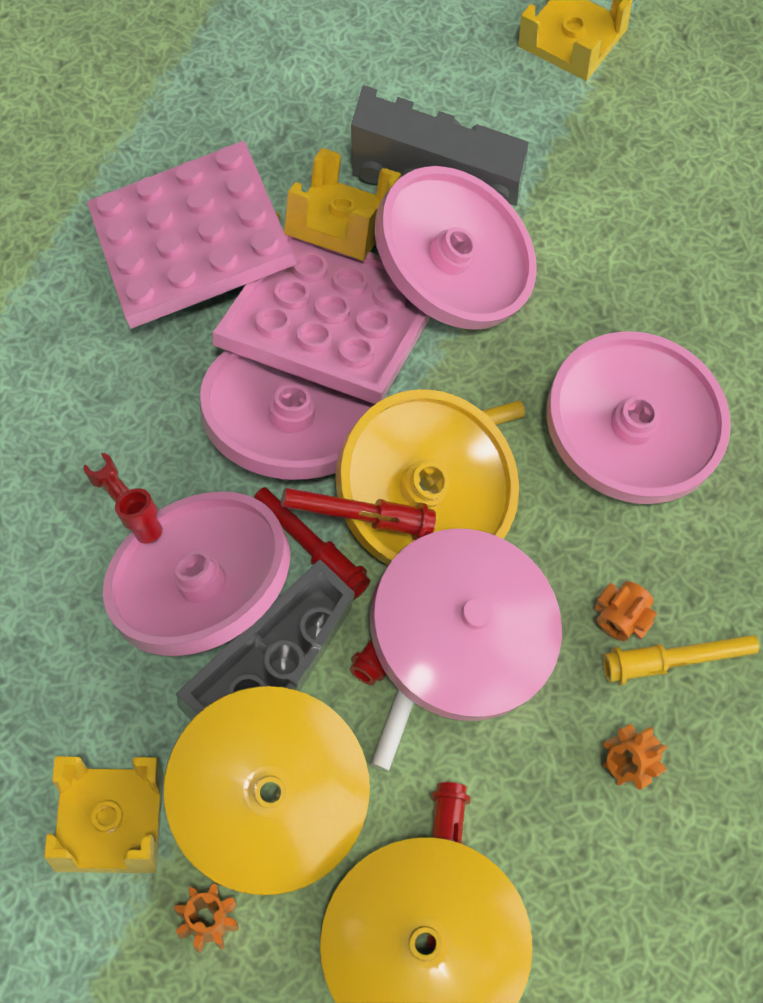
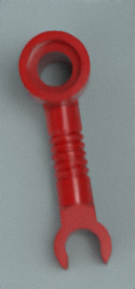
[83,453,163,544]

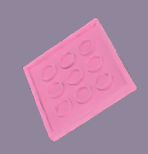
[87,141,297,329]
[213,230,430,404]

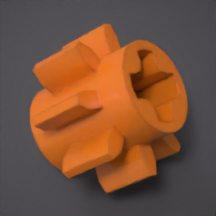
[595,581,657,641]
[603,724,667,790]
[174,883,239,953]

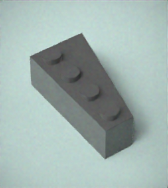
[351,85,529,206]
[176,560,355,720]

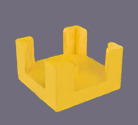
[518,0,633,81]
[284,148,401,261]
[44,756,164,873]

